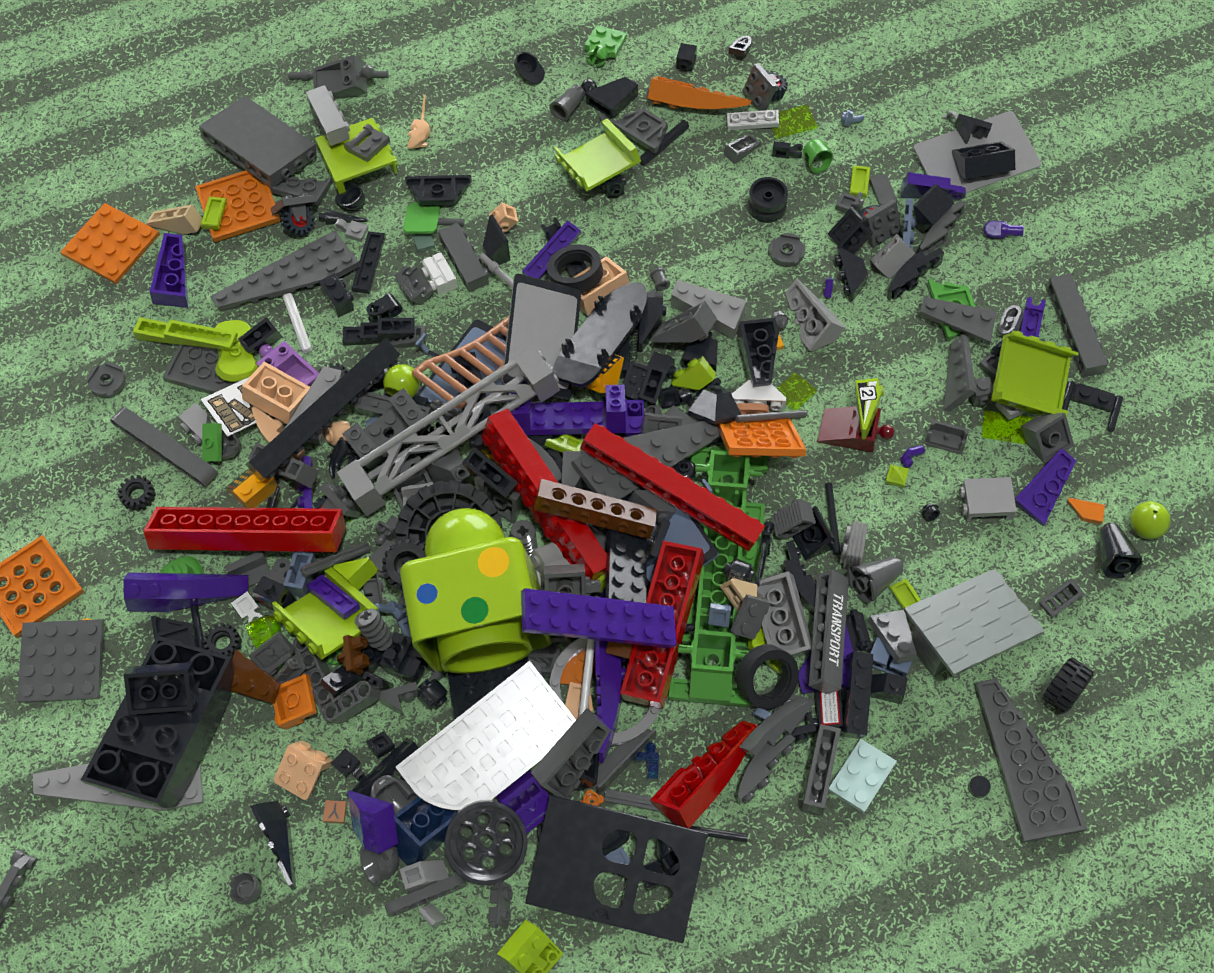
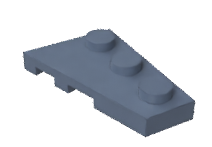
[903,199,916,257]

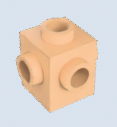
[489,203,518,233]

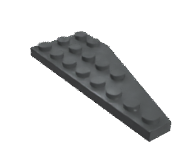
[210,230,360,312]
[571,421,721,500]
[975,678,1087,843]

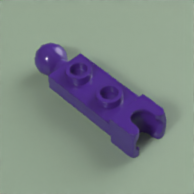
[1020,297,1046,338]

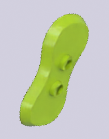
[215,320,258,382]

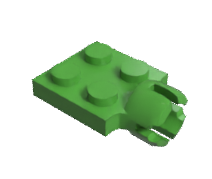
[584,25,627,67]

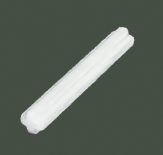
[283,293,312,353]

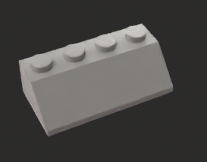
[753,571,812,661]

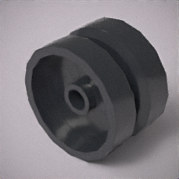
[748,177,788,223]

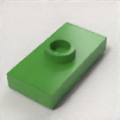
[202,423,222,462]

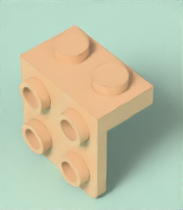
[274,741,333,800]

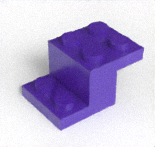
[496,770,550,833]

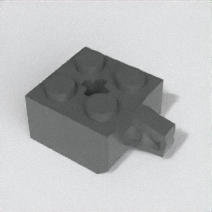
[544,564,601,596]

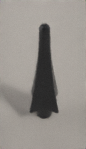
[319,209,367,225]

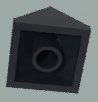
[913,184,954,233]
[792,506,835,560]

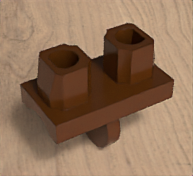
[337,635,370,675]

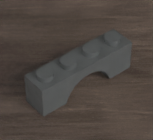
[248,443,319,488]

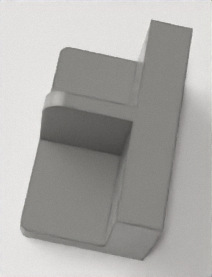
[871,234,915,278]

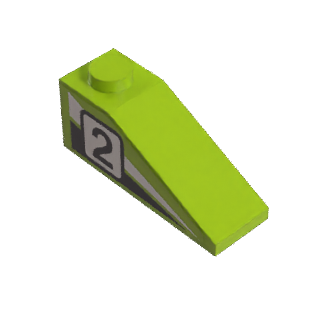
[855,378,884,439]

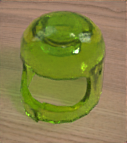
[245,615,282,648]

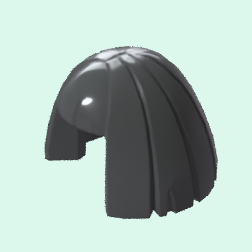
[370,775,419,814]

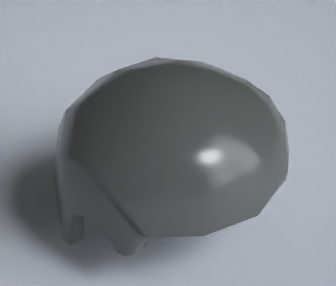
[222,430,241,460]

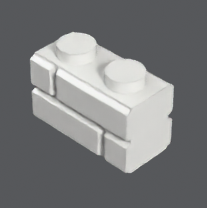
[421,253,458,296]

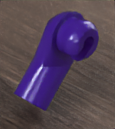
[900,445,925,468]

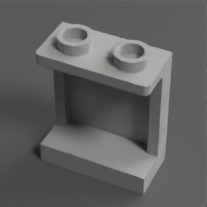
[959,477,1017,522]

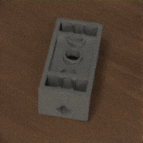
[342,388,431,471]

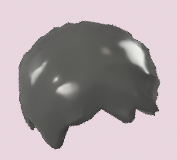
[229,872,262,905]

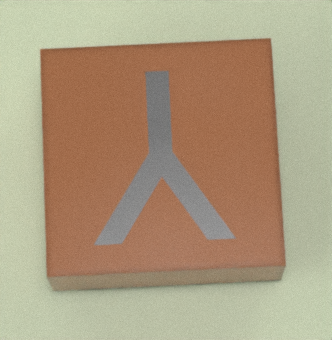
[323,800,347,824]

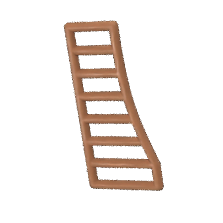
[412,315,509,410]

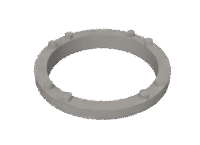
[549,638,661,746]

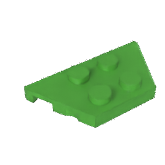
[927,279,975,341]

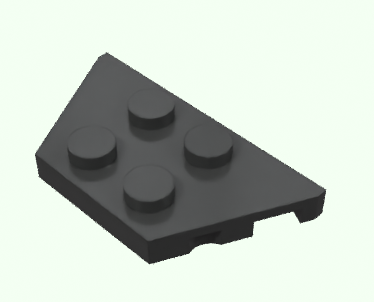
[609,108,668,153]

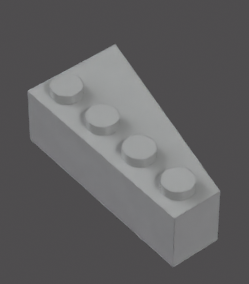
[306,85,350,146]
[671,280,746,341]
[285,366,344,446]

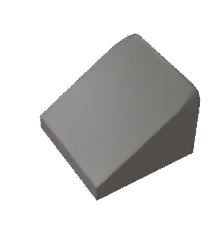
[419,904,446,929]

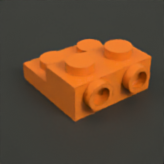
[272,674,317,730]

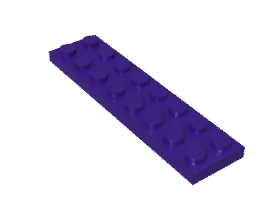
[521,588,677,648]

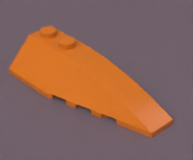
[647,76,752,109]

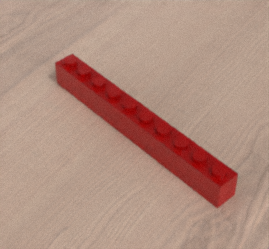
[580,423,765,551]

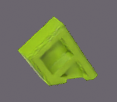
[544,434,583,453]

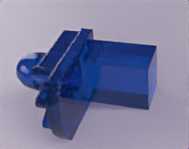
[633,742,659,780]

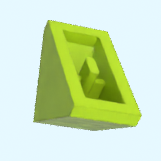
[333,557,378,590]

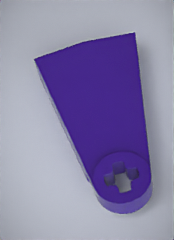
[901,172,966,200]

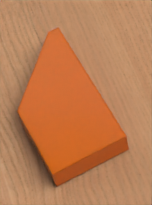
[1067,498,1105,524]

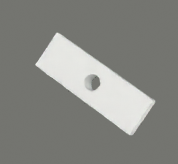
[727,110,779,130]

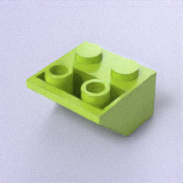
[497,919,564,973]

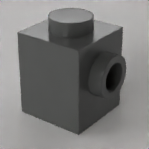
[970,377,993,407]

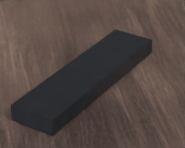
[351,231,386,294]

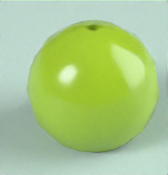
[383,364,420,398]
[1130,501,1171,540]

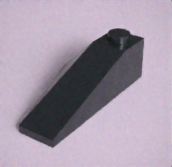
[737,318,779,387]
[250,800,296,891]

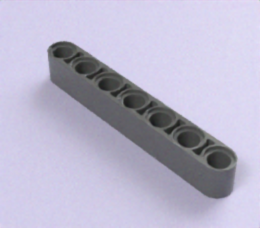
[110,406,218,488]

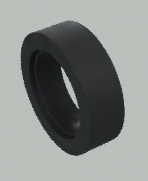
[547,244,603,293]
[736,644,799,709]

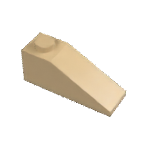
[146,205,202,234]

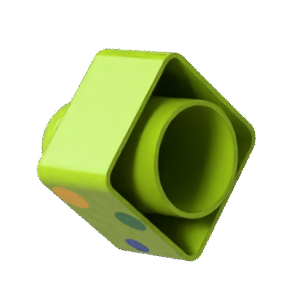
[400,508,552,673]

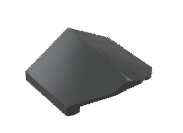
[528,643,562,679]

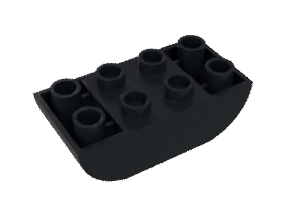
[81,636,234,808]

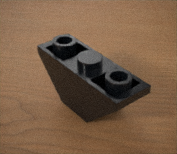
[835,248,868,302]

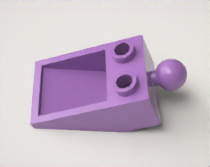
[256,341,319,386]

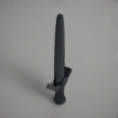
[756,521,775,587]

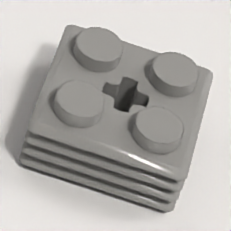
[840,520,868,571]

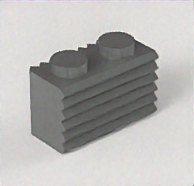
[771,499,816,540]

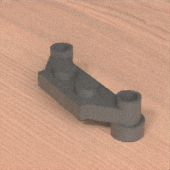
[0,849,37,929]

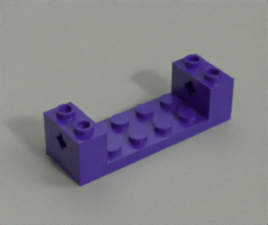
[511,385,626,435]

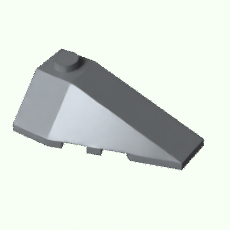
[785,279,846,351]

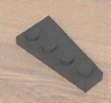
[920,297,997,346]
[944,334,976,412]

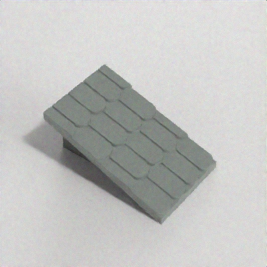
[904,570,1045,677]

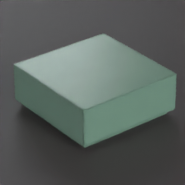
[413,234,435,253]

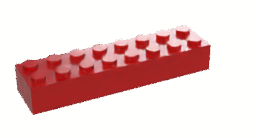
[620,540,705,709]

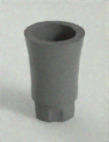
[549,84,585,122]

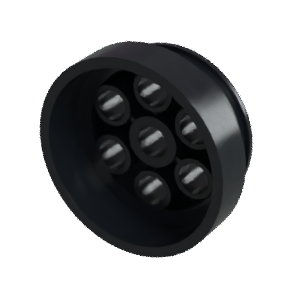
[445,800,528,885]

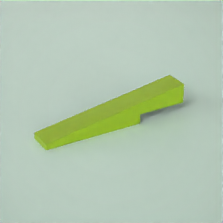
[132,317,238,350]

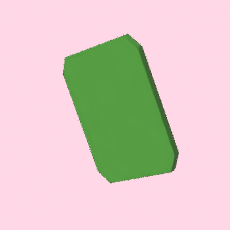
[403,203,440,234]

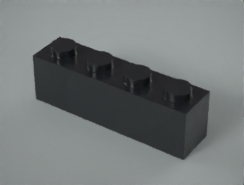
[840,651,874,739]

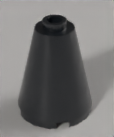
[1100,523,1143,579]

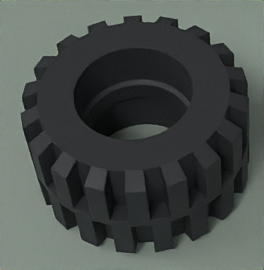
[382,539,425,591]
[1043,657,1094,714]

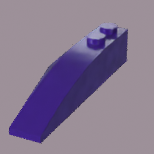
[123,572,248,612]
[595,640,626,763]

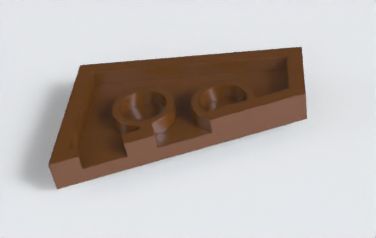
[231,650,281,704]

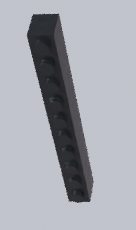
[245,338,401,482]

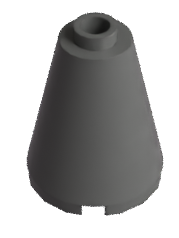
[847,556,903,603]

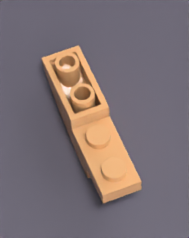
[252,406,305,461]

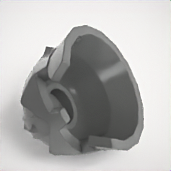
[360,846,399,886]

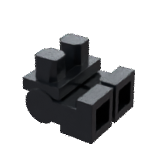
[380,632,428,685]

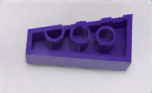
[150,233,188,308]

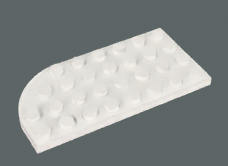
[396,661,576,810]

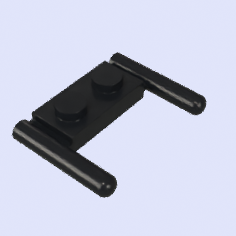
[1062,381,1124,432]

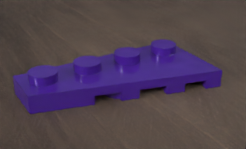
[1015,448,1076,526]

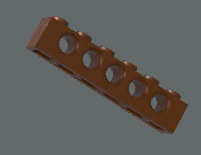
[534,479,657,539]

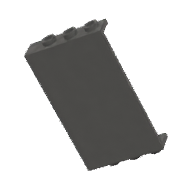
[199,96,317,189]

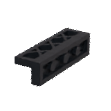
[346,738,419,798]

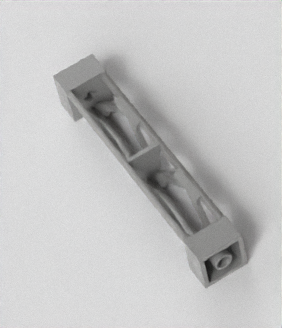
[337,345,560,516]

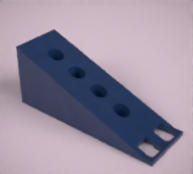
[394,797,459,866]

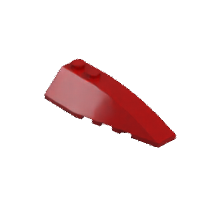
[650,720,758,828]

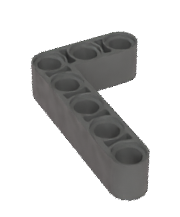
[292,637,381,724]

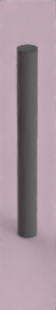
[735,410,807,423]

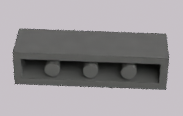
[438,223,489,292]
[802,724,841,815]

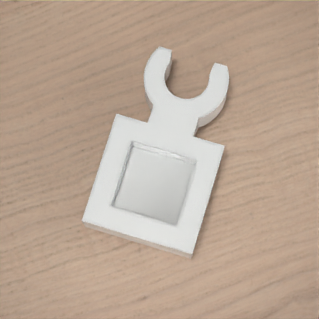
[231,592,265,628]

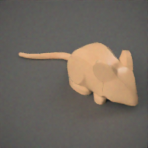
[407,95,430,149]

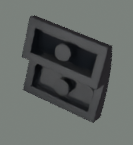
[827,208,873,254]

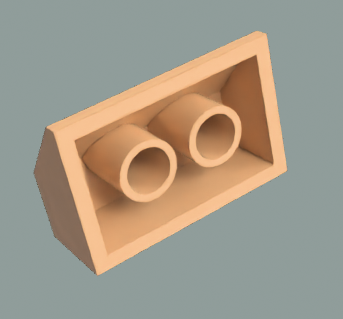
[574,256,629,316]
[242,362,310,424]

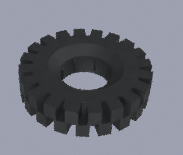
[395,480,502,564]

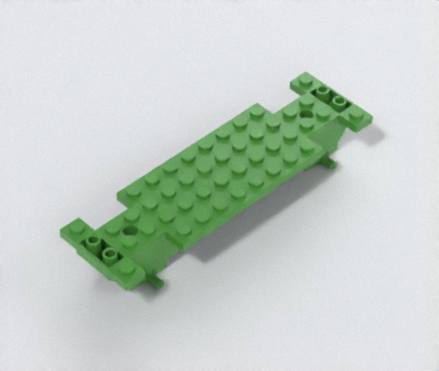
[669,447,768,707]

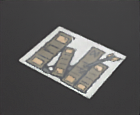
[201,377,271,436]

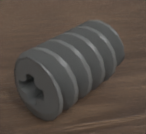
[510,520,538,557]
[355,609,393,651]

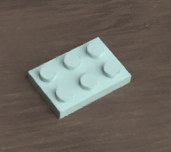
[828,739,897,813]

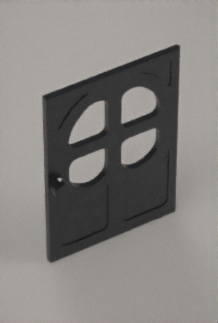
[525,795,708,943]

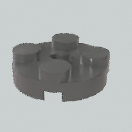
[769,233,805,267]
[87,363,126,398]

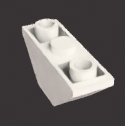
[732,380,786,411]

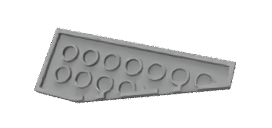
[33,762,204,811]

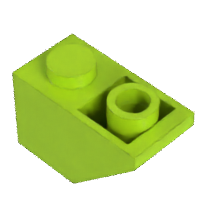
[671,356,716,390]

